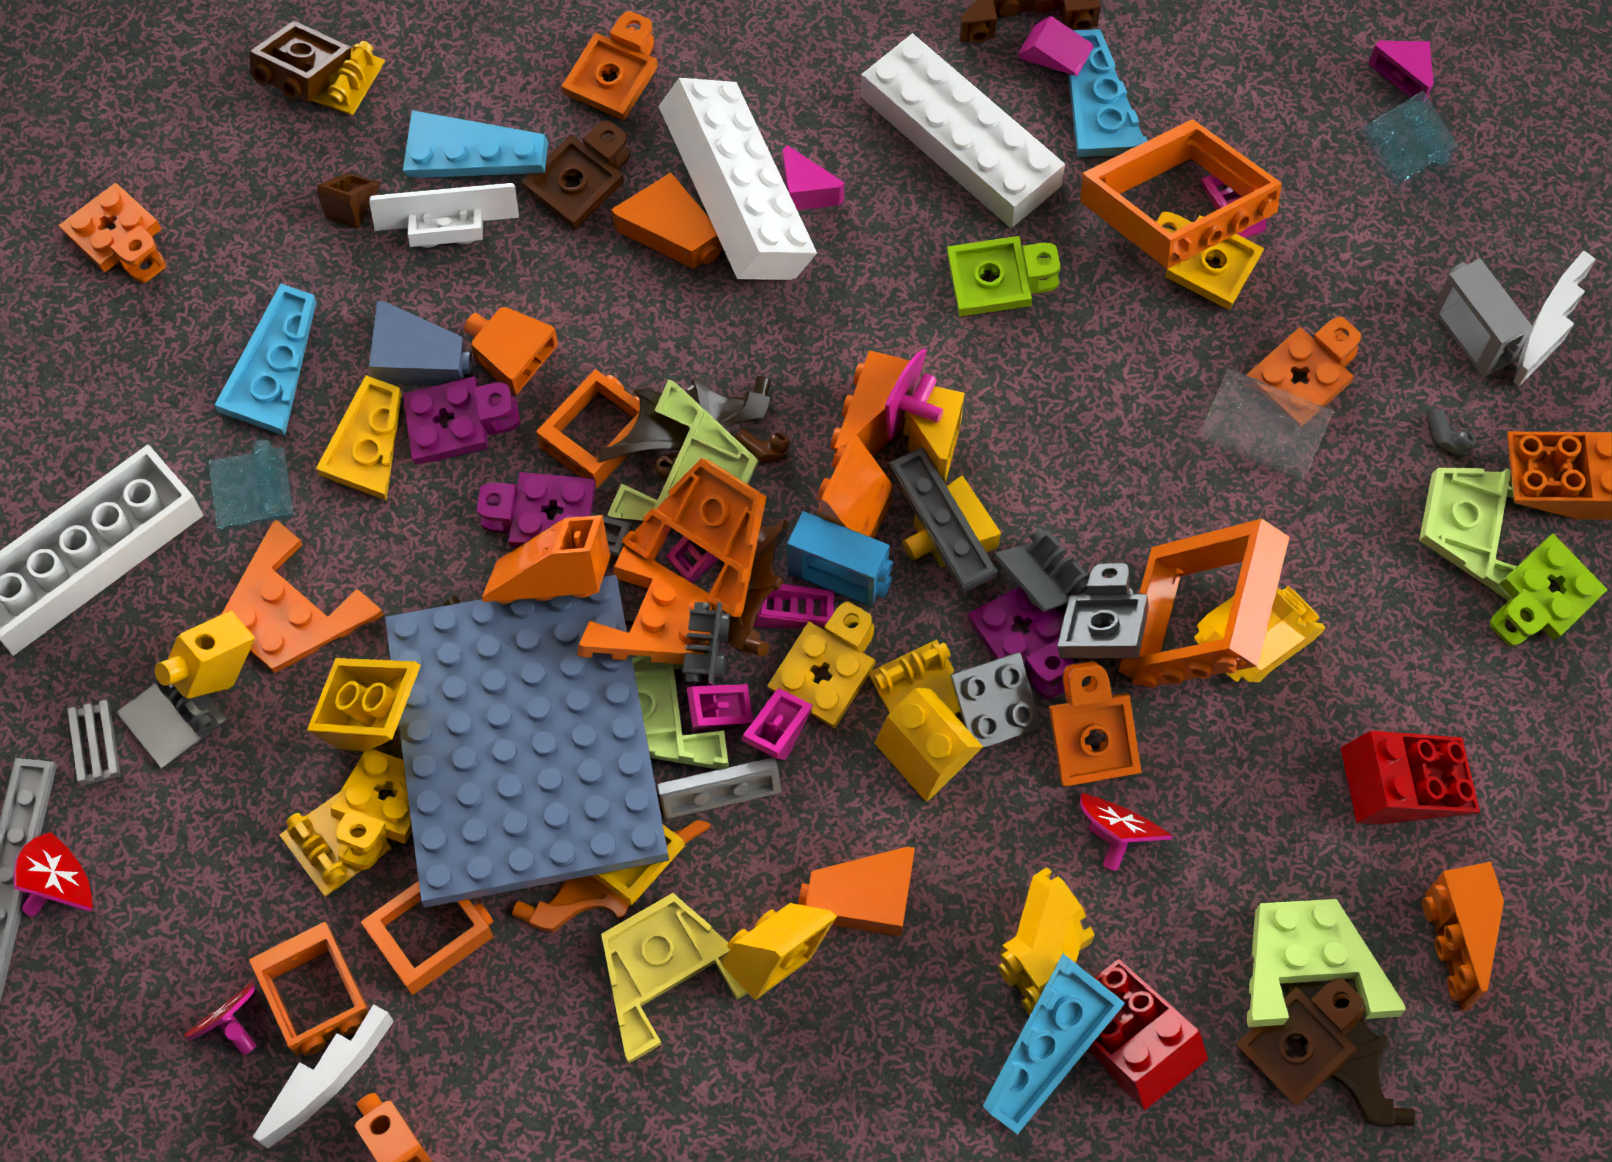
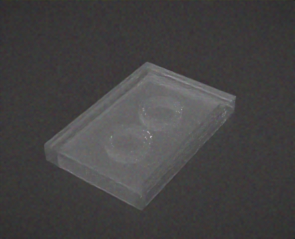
[1198,368,1334,482]

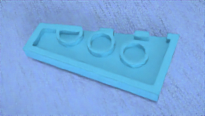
[1068,29,1148,157]
[403,110,549,178]
[215,284,316,436]
[983,953,1125,1134]

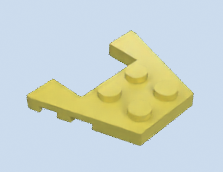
[601,893,748,1064]

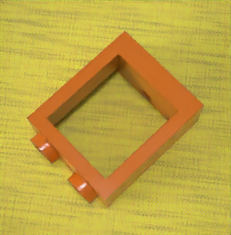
[536,369,640,489]
[361,881,494,995]
[249,921,369,1056]

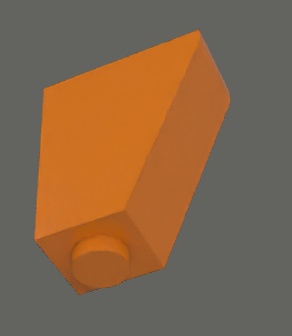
[611,173,723,269]
[798,847,915,936]

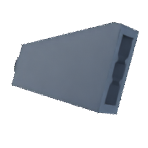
[369,301,472,385]

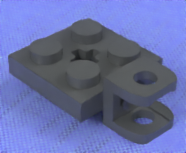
[1057,563,1149,659]

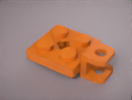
[561,11,658,121]
[58,183,166,283]
[1246,317,1361,429]
[1049,661,1142,787]

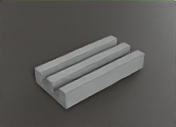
[67,700,121,785]

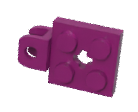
[403,376,521,465]
[477,472,596,548]
[968,586,1073,699]

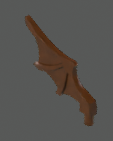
[727,519,788,657]

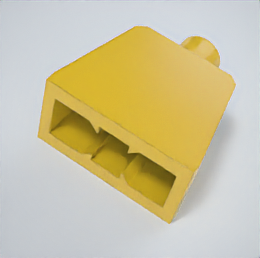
[902,475,1001,568]
[155,611,255,699]

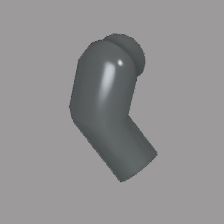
[1426,409,1476,456]

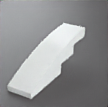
[1513,251,1596,386]
[253,1005,394,1148]

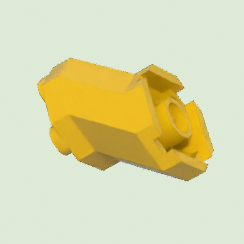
[1194,579,1326,683]
[998,867,1095,1016]

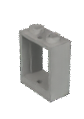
[1433,259,1533,378]

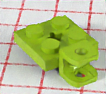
[947,236,1061,317]
[1490,533,1608,647]

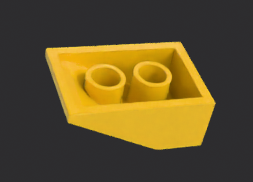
[307,658,421,752]

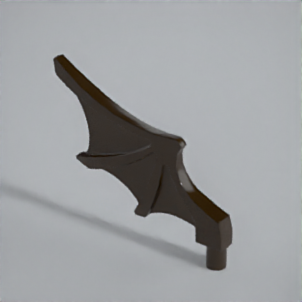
[597,376,771,463]
[1283,979,1415,1127]

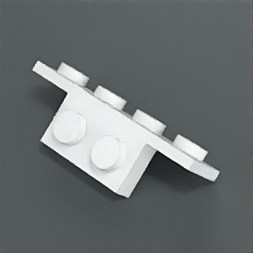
[370,183,519,248]

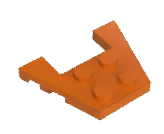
[622,458,767,617]
[221,520,384,673]
[577,544,717,664]

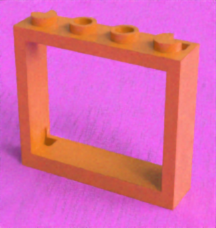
[1080,119,1282,269]
[1118,519,1289,689]

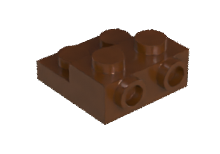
[250,20,351,102]

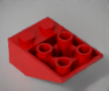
[1340,730,1480,824]
[1089,959,1208,1111]

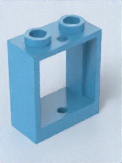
[787,511,893,608]

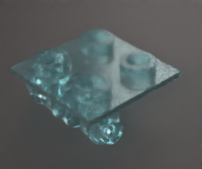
[1361,91,1459,185]
[209,440,294,529]

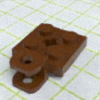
[522,120,630,230]
[1236,978,1365,1108]

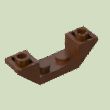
[959,0,1101,43]

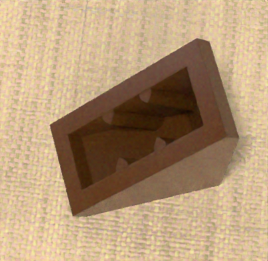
[317,172,381,228]

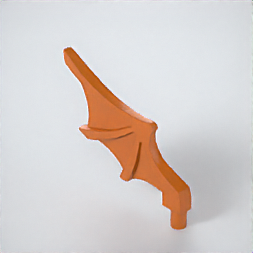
[512,820,711,933]

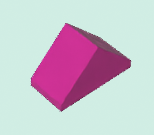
[1017,16,1094,76]
[1368,41,1434,106]
[783,145,844,210]
[687,684,753,733]
[741,688,813,760]

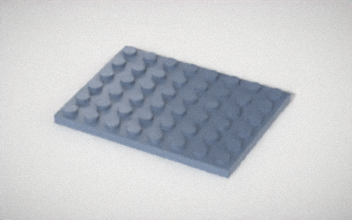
[385,575,669,908]

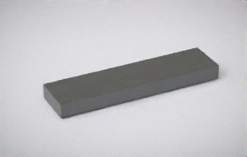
[888,447,998,594]

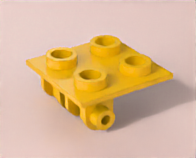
[312,41,385,116]
[869,639,961,715]
[279,792,392,897]

